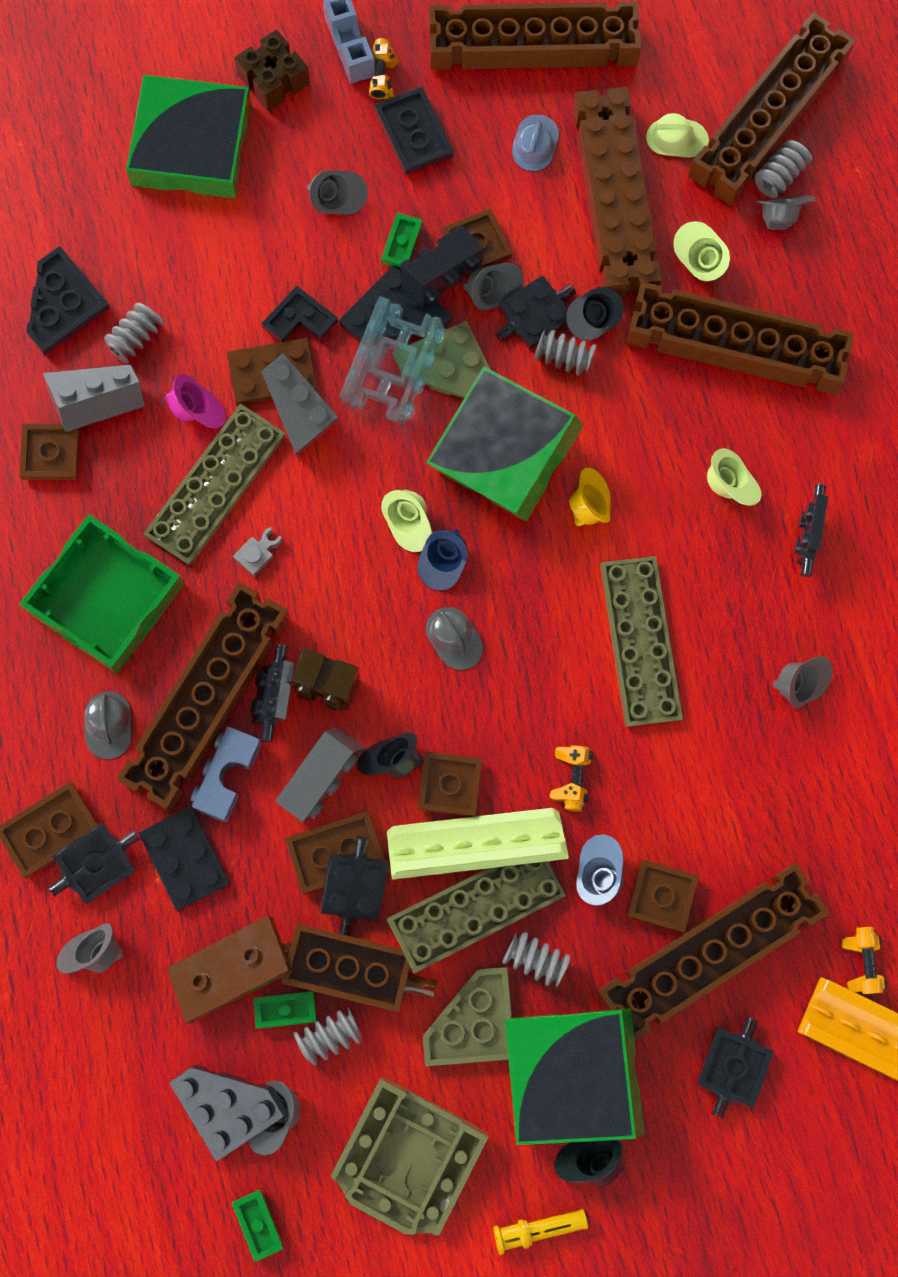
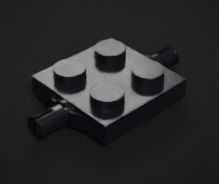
[495,275,576,350]
[793,484,829,577]
[251,644,294,743]
[48,821,140,904]
[319,836,389,936]
[696,1017,774,1119]

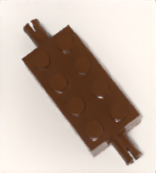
[281,924,437,1013]

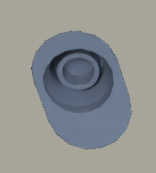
[512,115,559,171]
[577,834,623,906]

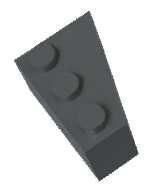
[262,353,338,457]
[43,365,145,432]
[275,727,366,823]

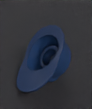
[417,529,468,590]

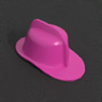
[165,374,226,428]

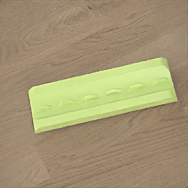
[387,808,568,879]

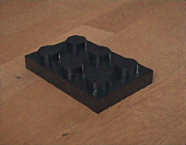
[374,86,454,175]
[138,806,230,912]

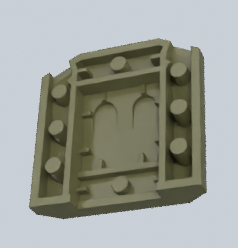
[331,1077,489,1235]

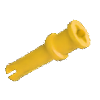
[493,1209,588,1255]

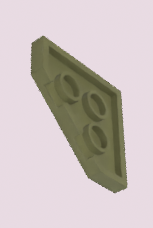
[393,321,491,398]
[423,967,511,1066]

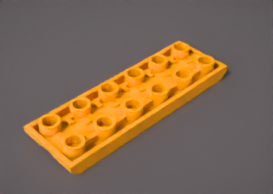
[797,977,898,1081]

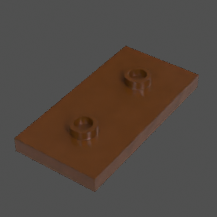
[167,915,292,1024]

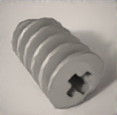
[754,140,812,199]
[104,303,164,364]
[535,329,596,376]
[503,932,570,988]
[293,1007,361,1065]

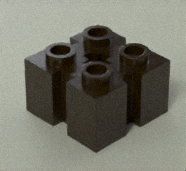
[234,29,310,112]
[291,648,360,712]

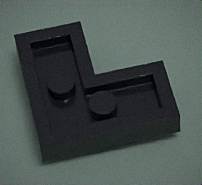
[261,285,338,342]

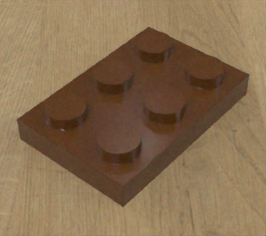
[227,338,317,406]
[0,781,98,879]
[285,811,384,895]

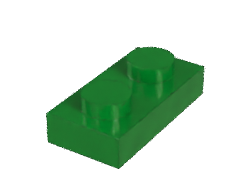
[381,212,423,270]
[253,991,317,1029]
[232,1189,284,1262]

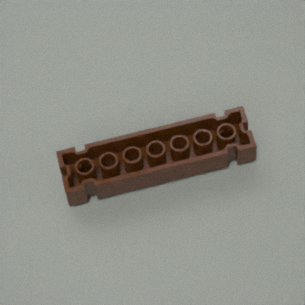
[429,1,641,70]
[688,12,856,206]
[573,87,661,298]
[625,281,855,395]
[116,582,290,813]
[595,863,830,1040]

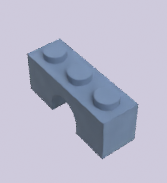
[323,0,375,84]
[191,727,262,823]

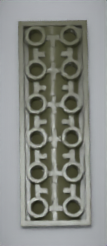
[143,404,285,565]
[600,556,683,727]
[387,861,566,974]

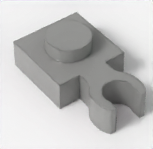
[233,527,282,577]

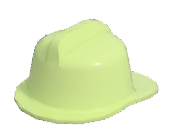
[646,113,709,158]
[673,221,730,281]
[707,448,762,506]
[381,489,432,552]

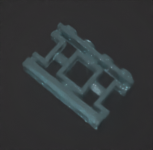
[339,296,445,425]

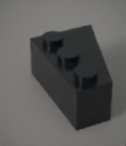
[401,225,484,309]

